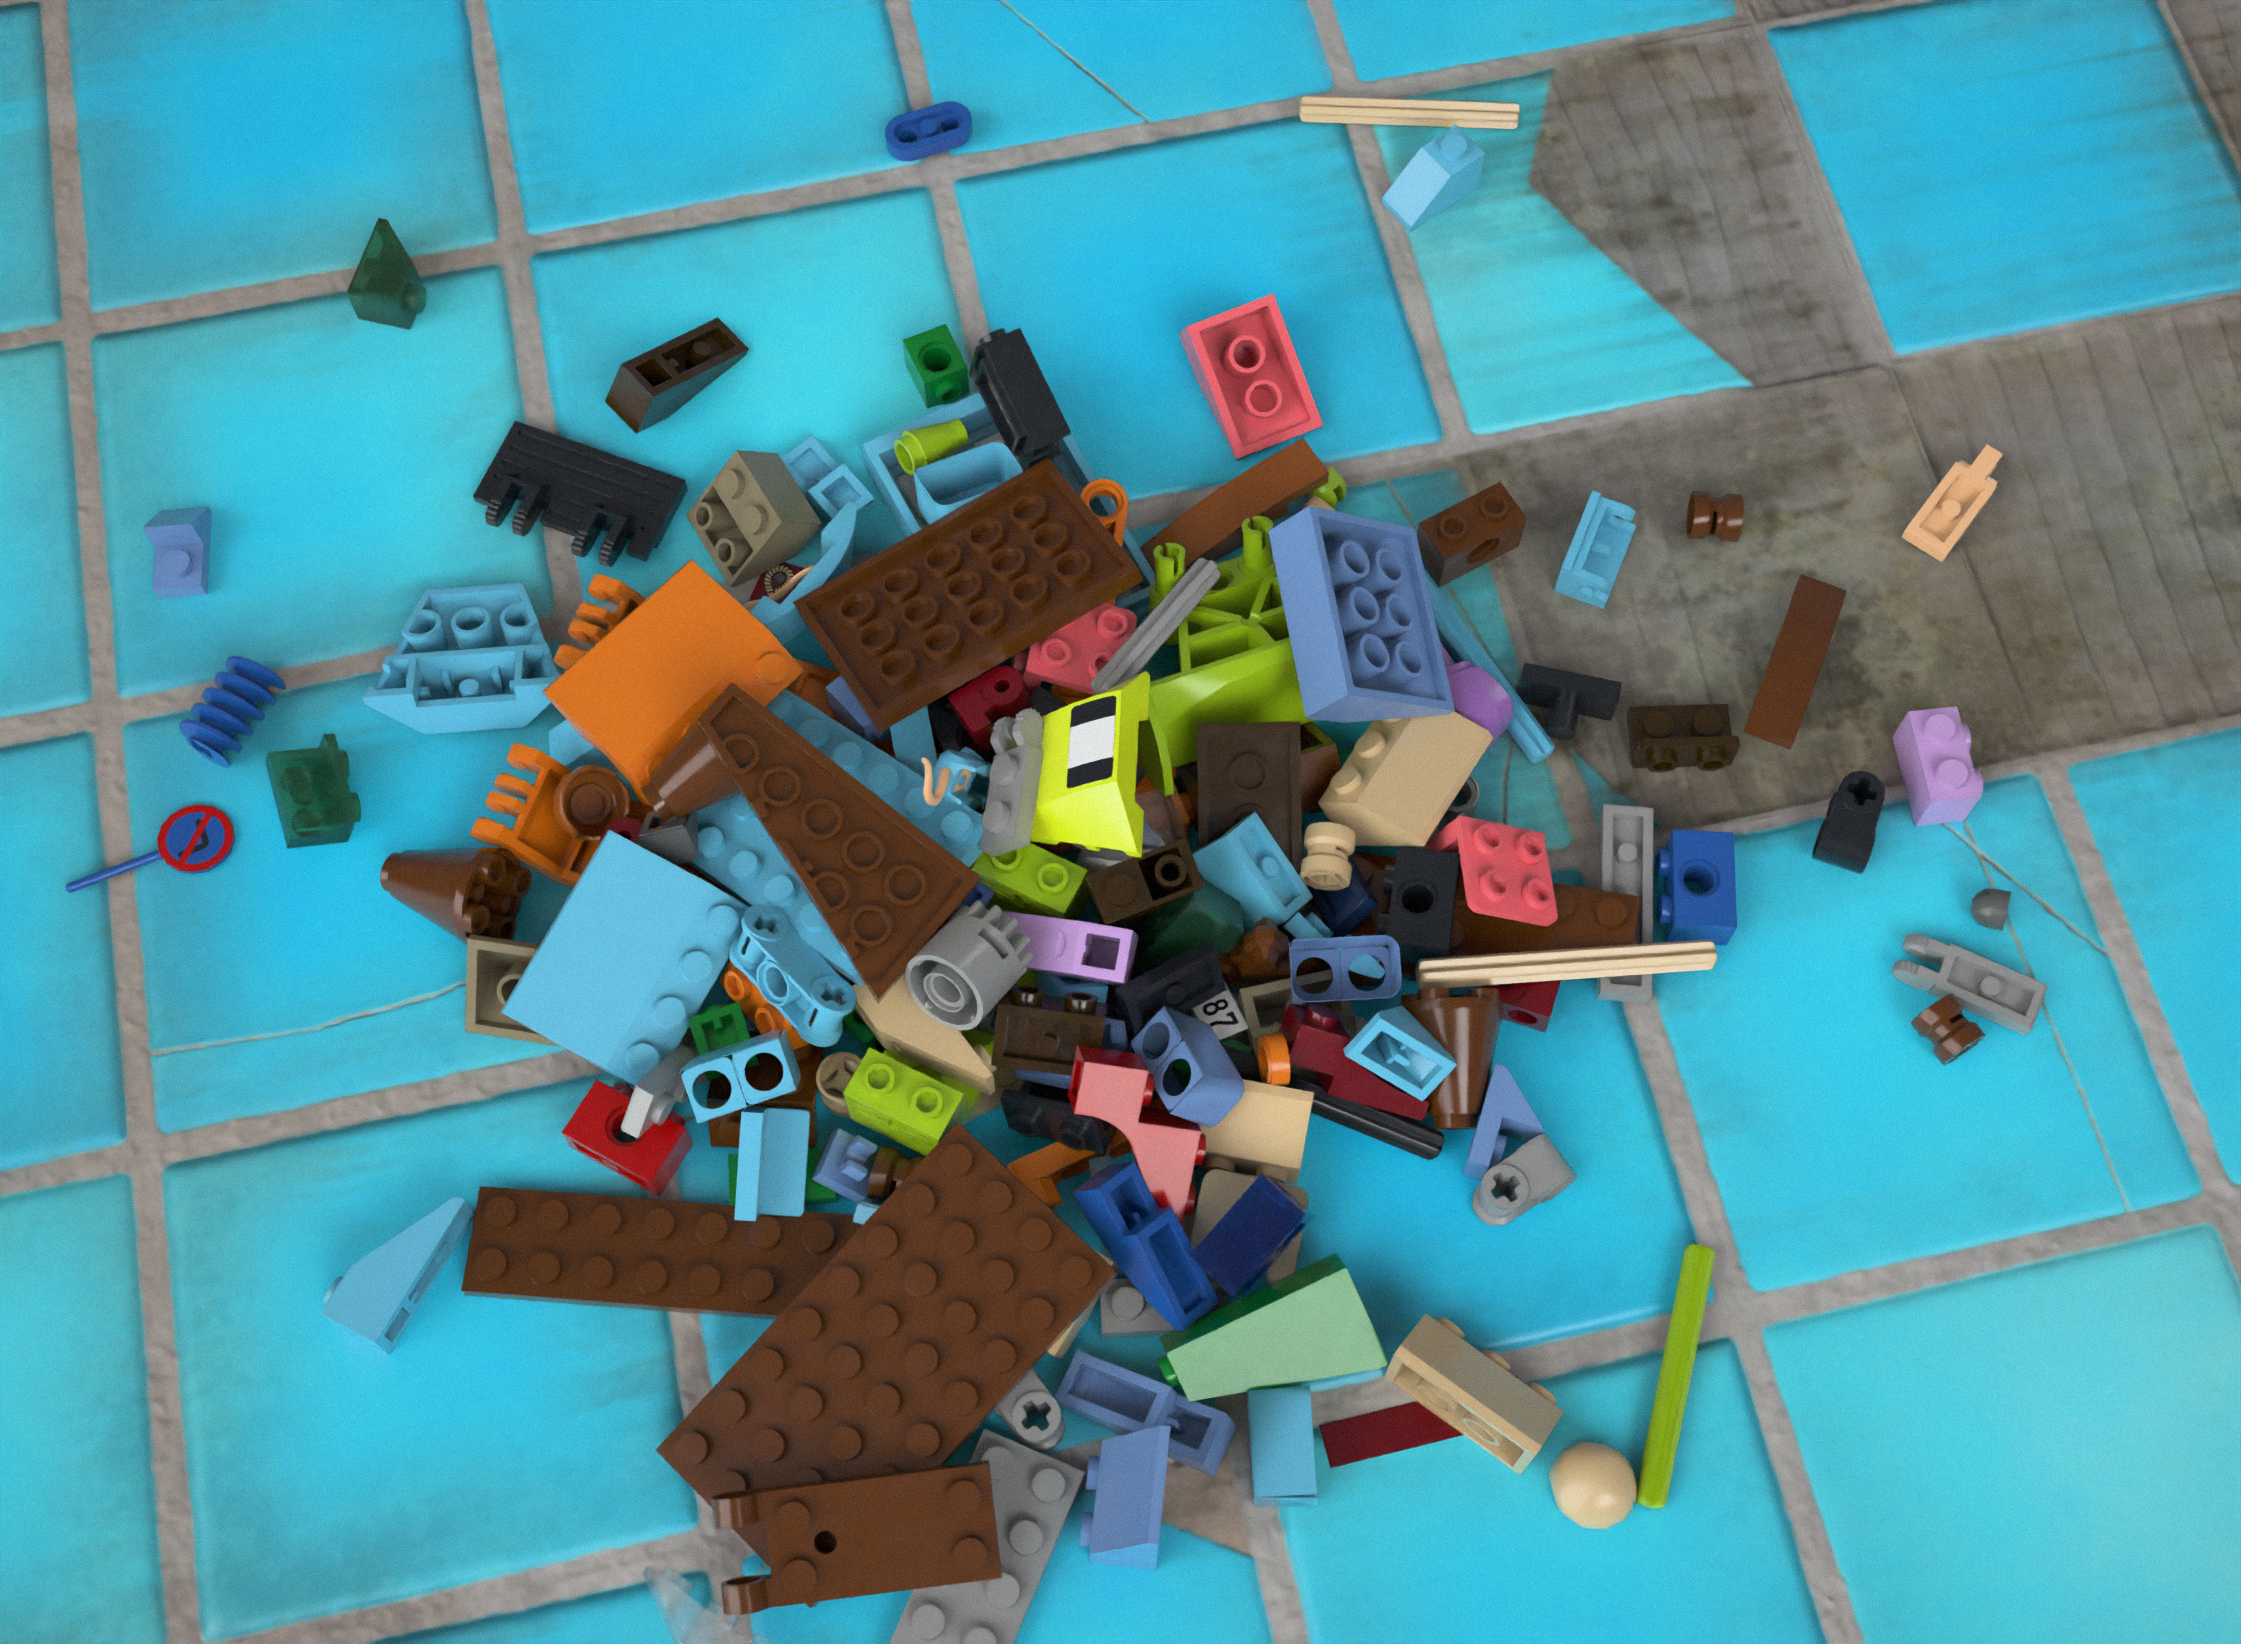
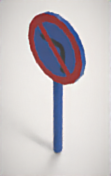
[65,804,235,893]

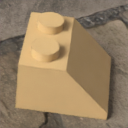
[1199,1079,1314,1184]

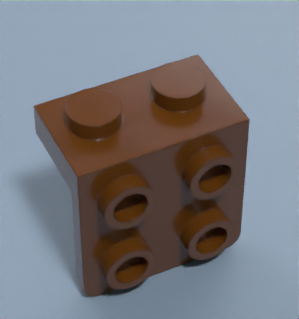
[706,1031,825,1148]

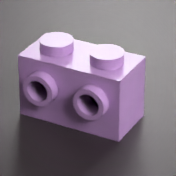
[1892,706,1983,826]

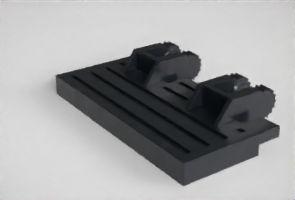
[473,421,688,567]

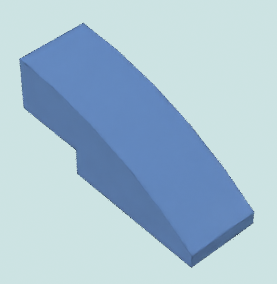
[1054,1350,1237,1477]

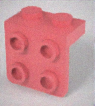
[1010,603,1137,696]
[1426,815,1558,926]

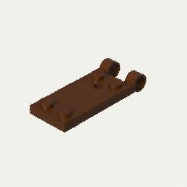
[712,1460,1002,1615]

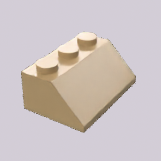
[1318,711,1493,846]
[1384,1314,1564,1475]

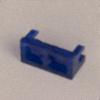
[1189,1173,1315,1297]

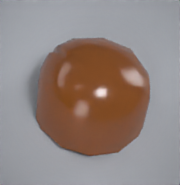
[552,764,630,842]

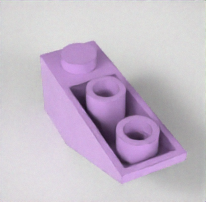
[986,909,1138,986]

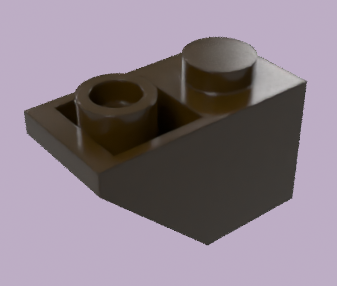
[1085,837,1205,927]

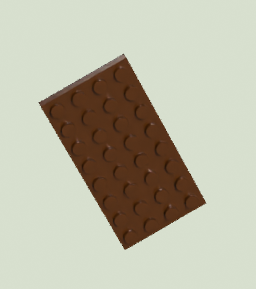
[656,1122,1118,1608]

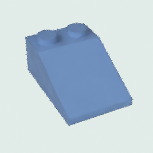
[1080,1425,1171,1570]

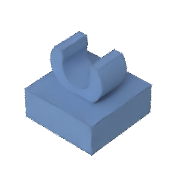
[812,1128,880,1203]

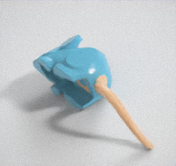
[921,746,992,811]

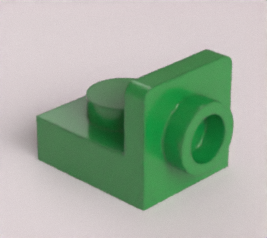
[688,1002,759,1081]

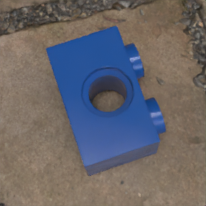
[1656,829,1737,945]

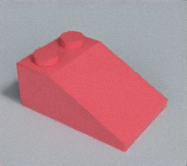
[1179,293,1323,460]

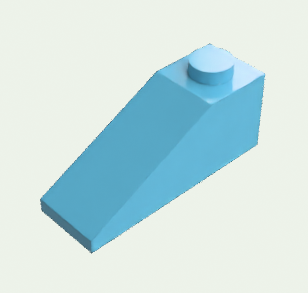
[321,1196,475,1355]

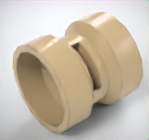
[1299,822,1356,890]
[816,1052,862,1117]

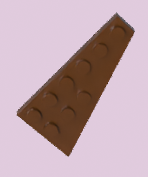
[698,682,981,1004]
[1316,851,1641,988]

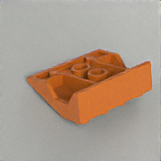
[542,560,804,805]

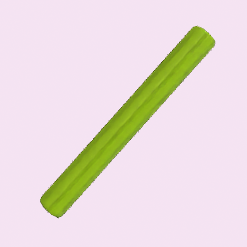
[1636,1244,1716,1509]

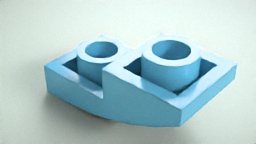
[1282,912,1385,979]

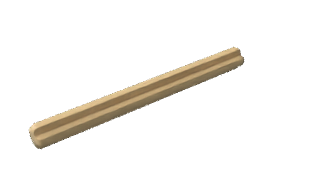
[1415,939,1717,989]

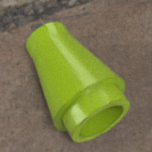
[894,418,969,475]

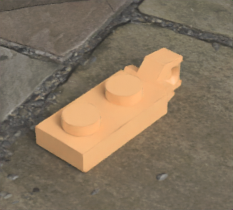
[1901,445,2003,562]

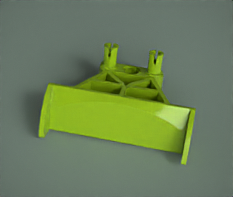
[1138,516,1317,797]

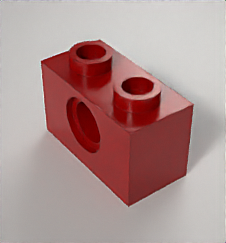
[561,1079,693,1197]

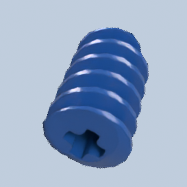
[179,655,286,768]

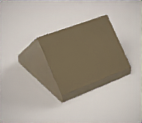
[465,934,560,1046]

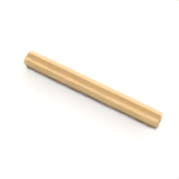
[1299,95,1520,130]

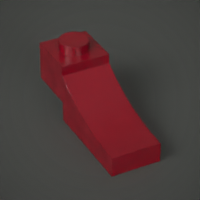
[1278,1003,1430,1121]

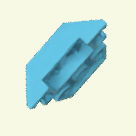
[362,583,560,735]

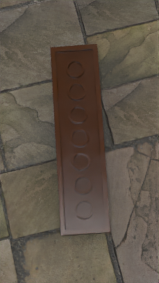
[461,1186,863,1320]

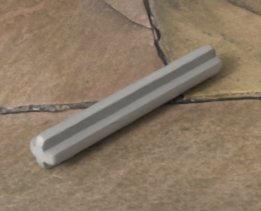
[1090,558,1220,695]

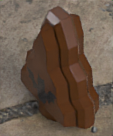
[1218,917,1319,989]

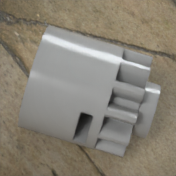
[905,900,1033,1030]

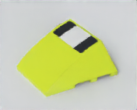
[1030,671,1150,858]

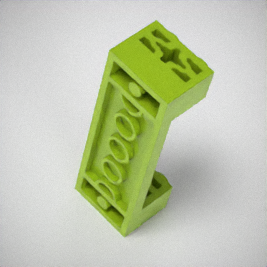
[843,843,1089,1156]

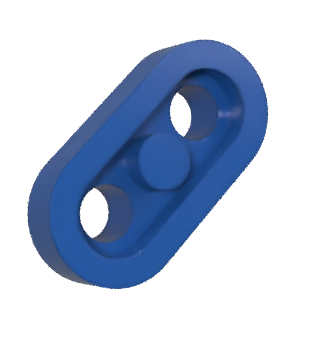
[885,101,972,162]

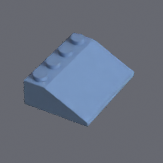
[1268,506,1455,723]

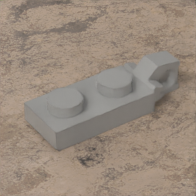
[620,1041,708,1139]

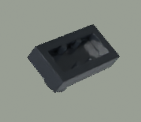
[1516,663,1622,740]

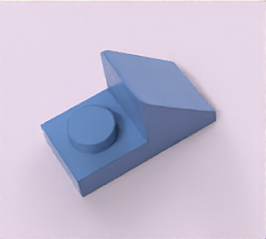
[144,507,211,598]
[1462,1063,1543,1181]

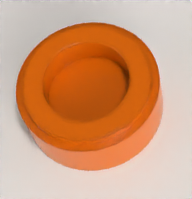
[1257,1033,1290,1086]

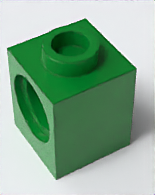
[903,324,970,409]

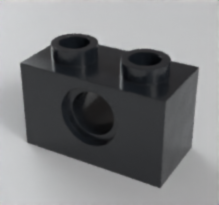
[1377,847,1460,965]

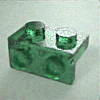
[265,733,361,849]

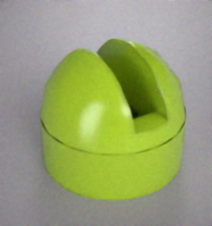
[1307,466,1347,508]

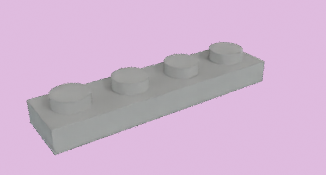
[1597,804,1654,1003]

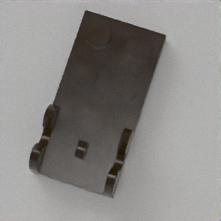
[1196,721,1303,928]

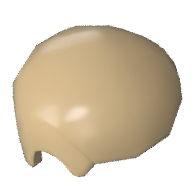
[1549,1441,1637,1529]

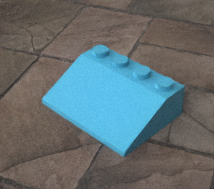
[501,830,750,1088]

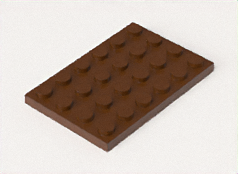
[793,458,1143,733]

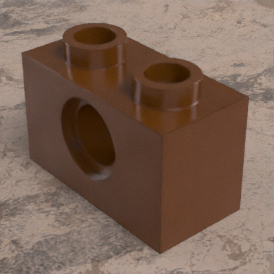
[1417,482,1527,588]

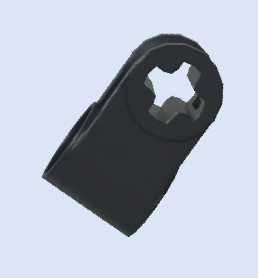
[1812,771,1885,874]

